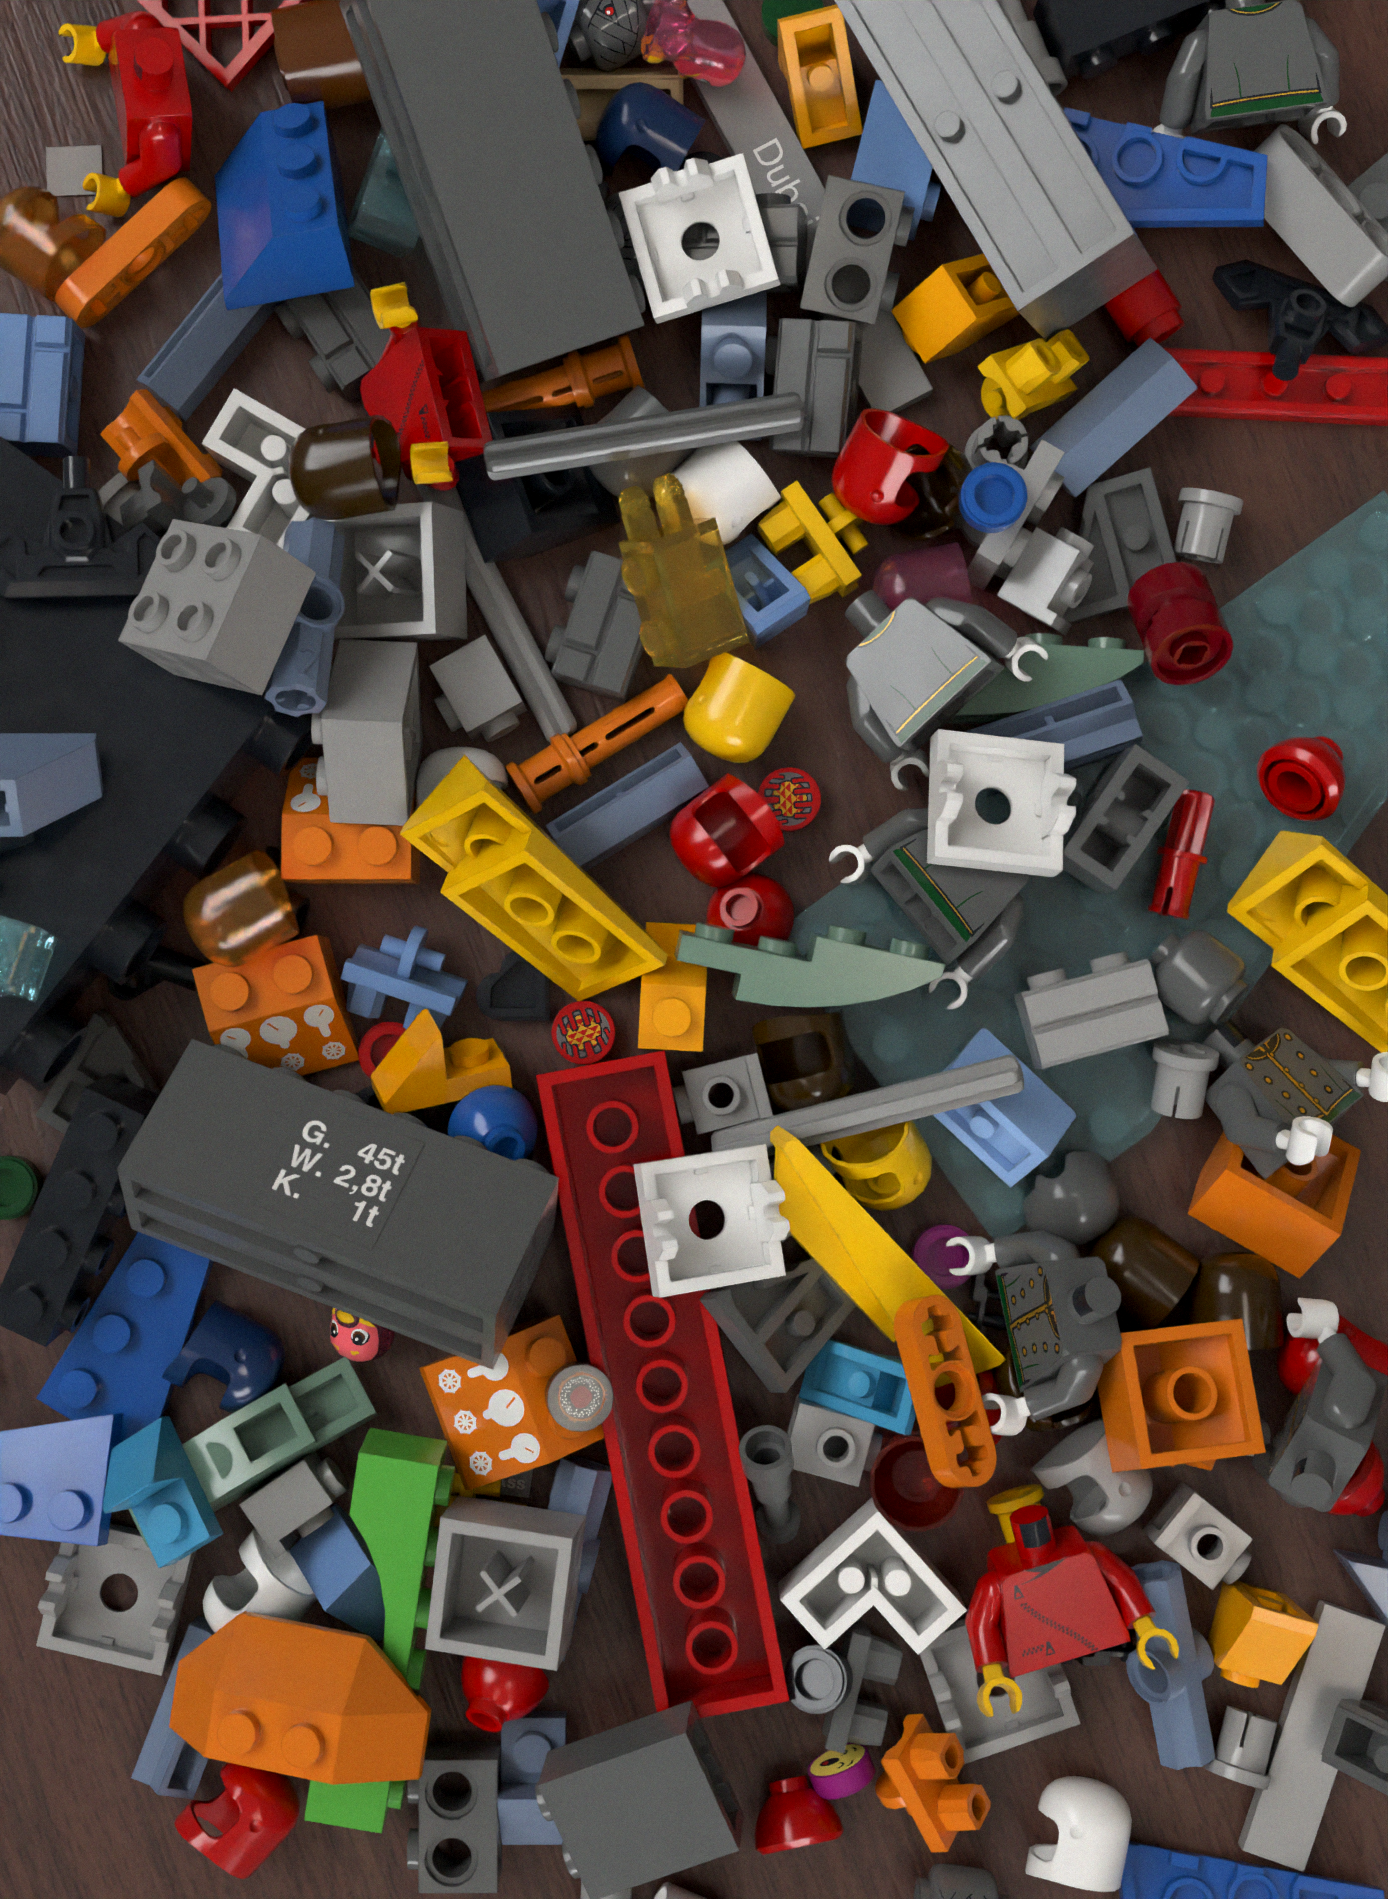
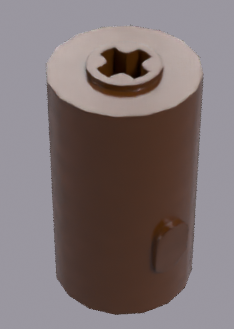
[271,0,372,110]

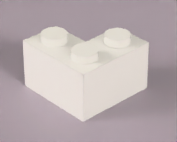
[201,388,313,549]
[778,1497,967,1655]

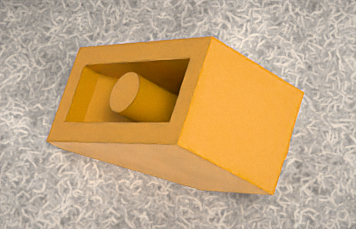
[891,253,1020,364]
[638,922,707,1052]
[1207,1580,1319,1688]

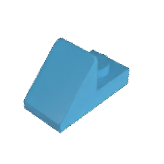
[799,1338,916,1435]
[103,1416,224,1568]

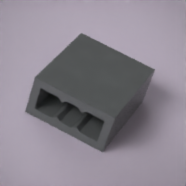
[535,1700,744,1899]

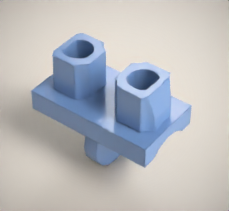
[340,925,468,1030]

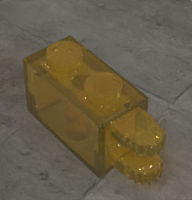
[618,473,750,668]

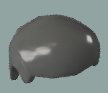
[1023,1151,1121,1246]

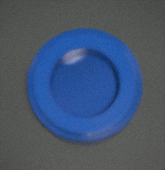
[959,462,1028,533]

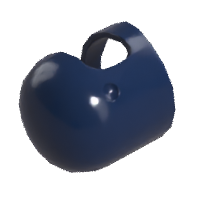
[594,82,706,174]
[162,1300,285,1413]

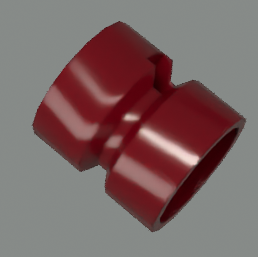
[1127,562,1234,686]

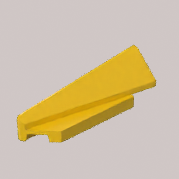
[770,1125,1006,1388]

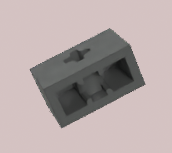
[1063,744,1190,894]

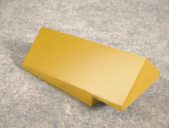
[400,754,668,1001]
[1227,830,1388,1053]

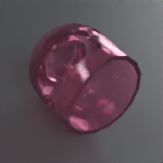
[872,542,972,611]

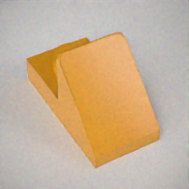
[777,4,863,149]
[371,1009,512,1115]

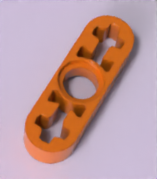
[55,177,212,328]
[894,1295,997,1488]

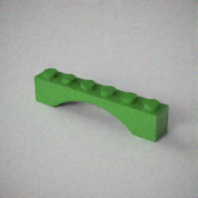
[304,1428,455,1834]

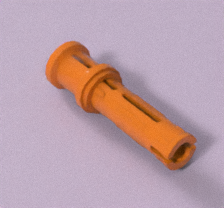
[481,334,645,413]
[504,674,688,815]

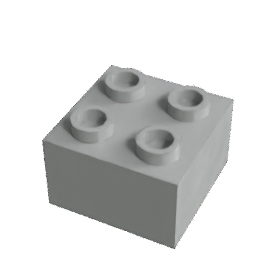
[325,501,468,644]
[118,519,316,695]
[311,639,423,826]
[425,1495,587,1671]

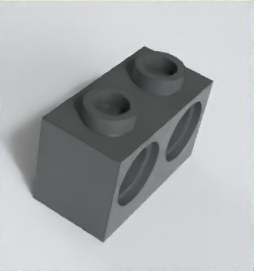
[800,175,915,324]
[407,1741,503,1893]

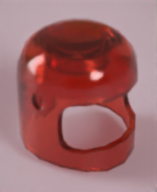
[869,1431,964,1532]

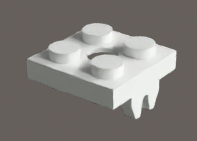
[619,153,780,324]
[927,729,1076,877]
[633,1144,790,1298]

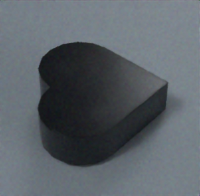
[476,950,551,1021]

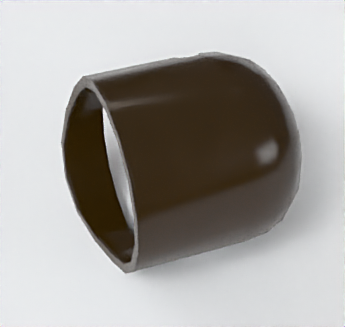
[288,415,401,520]
[752,1011,856,1112]
[1085,1216,1200,1331]
[1187,1251,1284,1350]

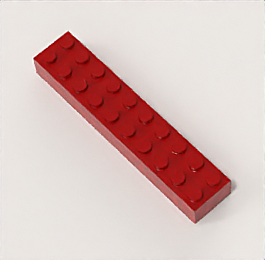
[536,1050,789,1718]

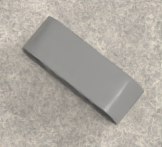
[1253,124,1388,307]

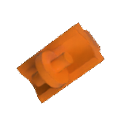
[100,389,223,486]
[875,1714,991,1853]

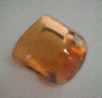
[0,186,107,302]
[183,849,300,967]

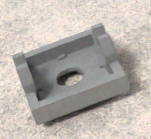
[959,439,1065,590]
[36,1523,196,1676]
[920,1618,1081,1764]

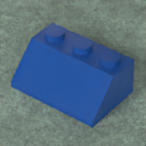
[215,101,355,311]

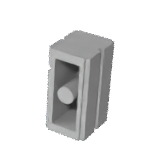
[1014,950,1169,1069]

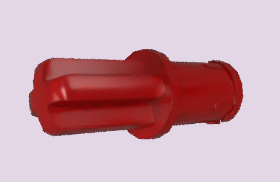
[1148,789,1215,920]

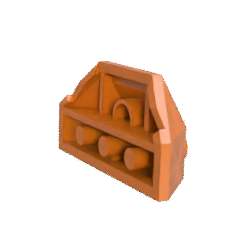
[169,1611,432,1785]

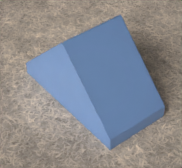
[700,533,811,650]
[289,1503,385,1642]

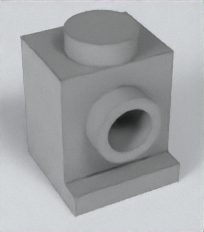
[997,527,1094,636]
[673,1053,773,1134]
[239,1451,349,1558]
[1142,1481,1253,1590]

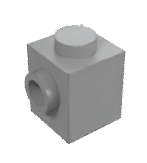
[429,635,527,742]
[787,1394,882,1487]

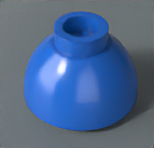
[448,1085,538,1161]

